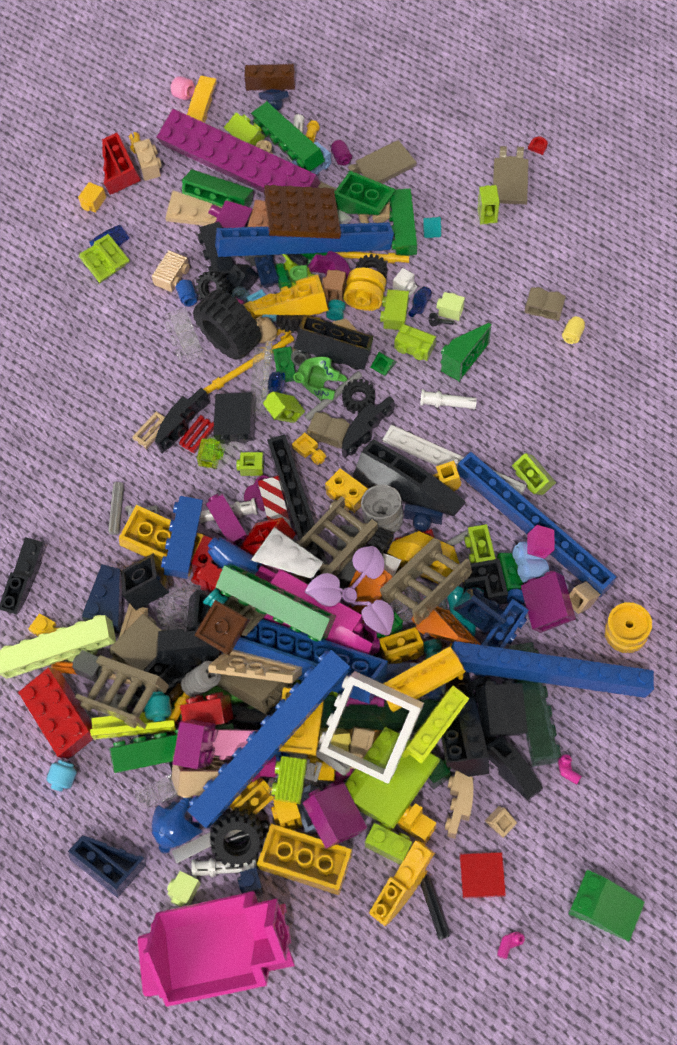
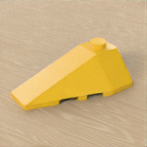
[251,275,328,315]

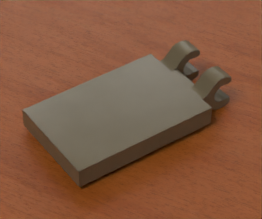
[348,140,417,183]
[493,146,528,205]

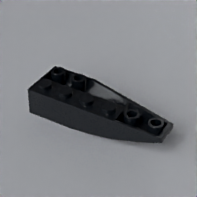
[353,439,466,516]
[441,672,489,777]

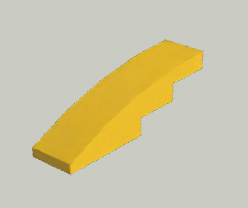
[187,75,217,123]

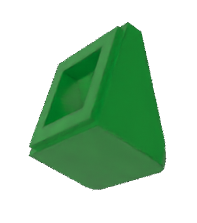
[370,352,397,376]

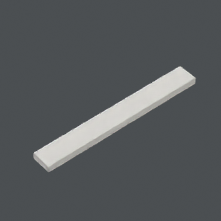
[383,425,526,495]

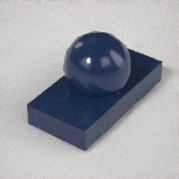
[258,89,289,111]
[404,504,443,532]

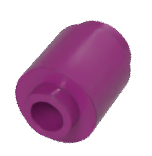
[331,140,352,166]

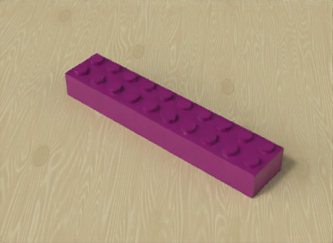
[156,108,321,193]

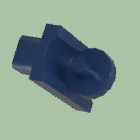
[254,255,278,288]

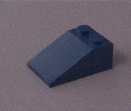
[453,587,506,633]

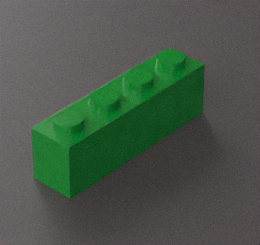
[182,169,253,207]
[389,188,417,256]

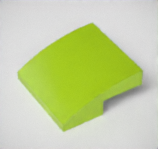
[79,234,130,283]

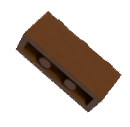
[244,64,295,91]

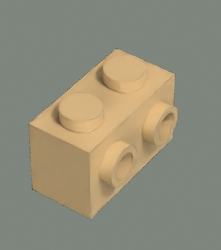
[133,139,162,181]

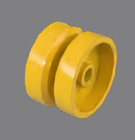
[344,268,386,311]
[604,602,652,653]

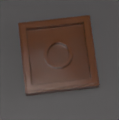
[195,600,250,656]

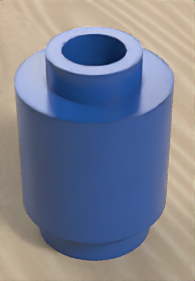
[176,279,198,307]

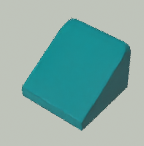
[423,217,441,238]

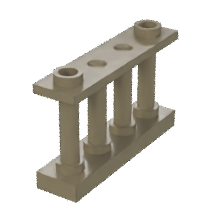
[296,496,378,576]
[380,538,472,625]
[75,655,169,729]

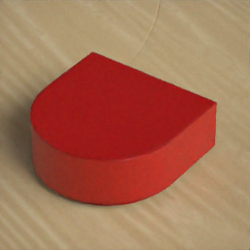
[528,137,548,155]

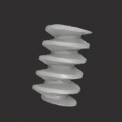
[181,661,221,697]

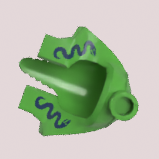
[293,357,347,401]

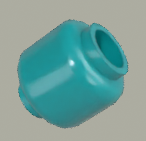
[144,692,172,722]

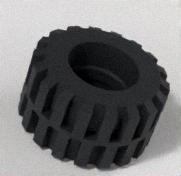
[210,808,264,868]

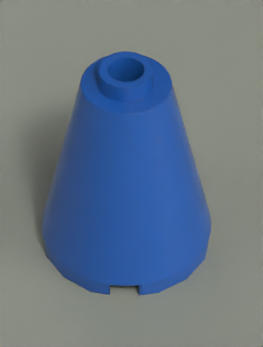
[207,537,262,575]

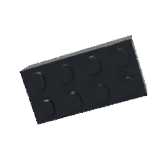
[294,315,373,370]

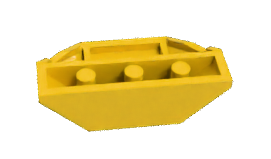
[387,531,460,584]

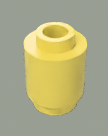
[562,316,585,344]

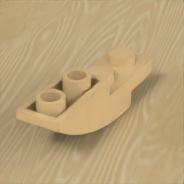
[445,771,473,839]

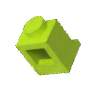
[236,452,264,476]

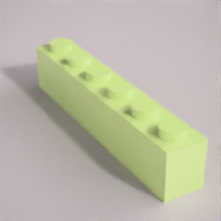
[0,615,116,679]

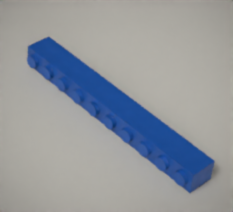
[215,222,394,257]
[457,452,616,598]
[451,641,654,698]
[187,650,352,828]

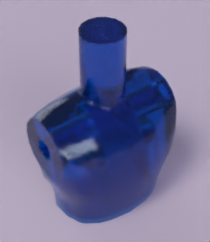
[408,286,432,317]
[268,372,285,394]

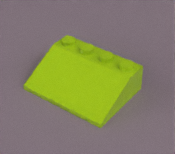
[345,727,440,829]

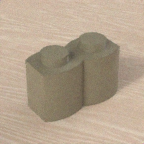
[524,287,566,321]
[307,412,350,449]

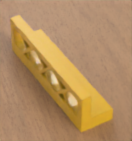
[383,647,466,712]

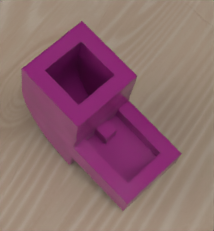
[308,251,351,282]

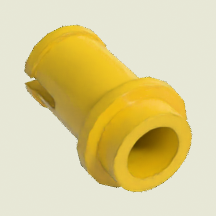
[306,120,320,143]
[129,132,140,154]

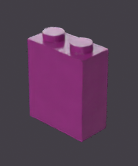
[206,494,247,545]
[521,571,576,633]
[303,783,367,849]

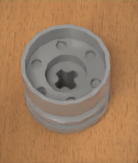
[361,485,404,534]

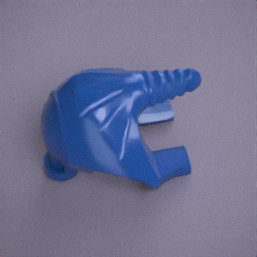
[152,797,203,853]

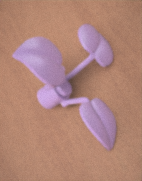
[305,546,394,636]

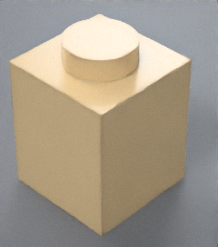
[569,581,600,614]

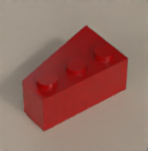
[102,132,141,195]

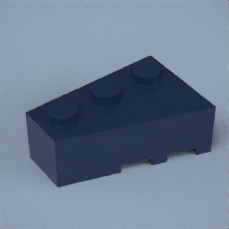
[68,835,146,898]

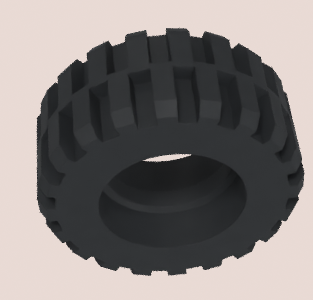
[193,290,261,360]

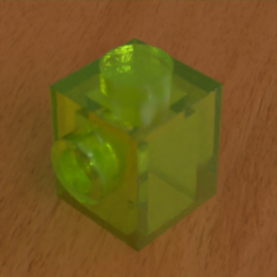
[197,438,224,469]

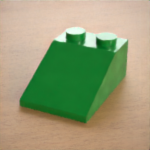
[334,171,396,215]
[440,323,492,382]
[568,869,645,942]

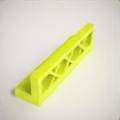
[402,686,470,763]
[91,709,176,740]

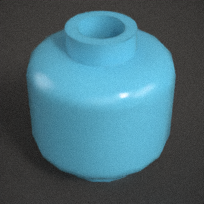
[46,760,77,792]

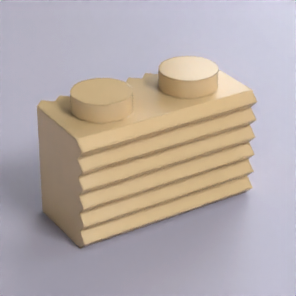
[152,250,190,292]

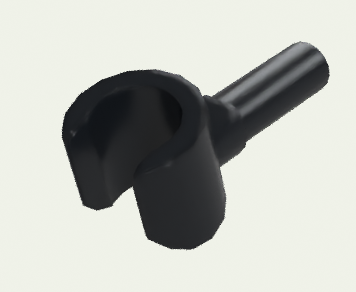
[428,313,454,326]

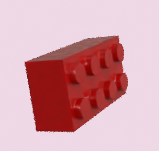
[18,667,93,759]

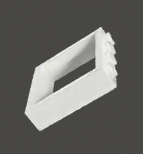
[319,671,424,784]

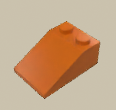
[348,569,393,624]
[411,606,481,645]

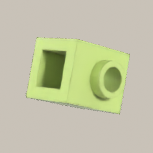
[436,292,465,321]
[167,871,201,907]

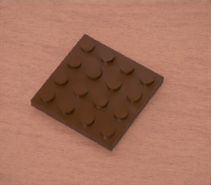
[264,185,341,239]

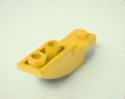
[369,840,435,926]

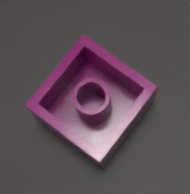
[173,720,217,769]

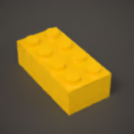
[119,505,203,577]
[257,824,352,896]

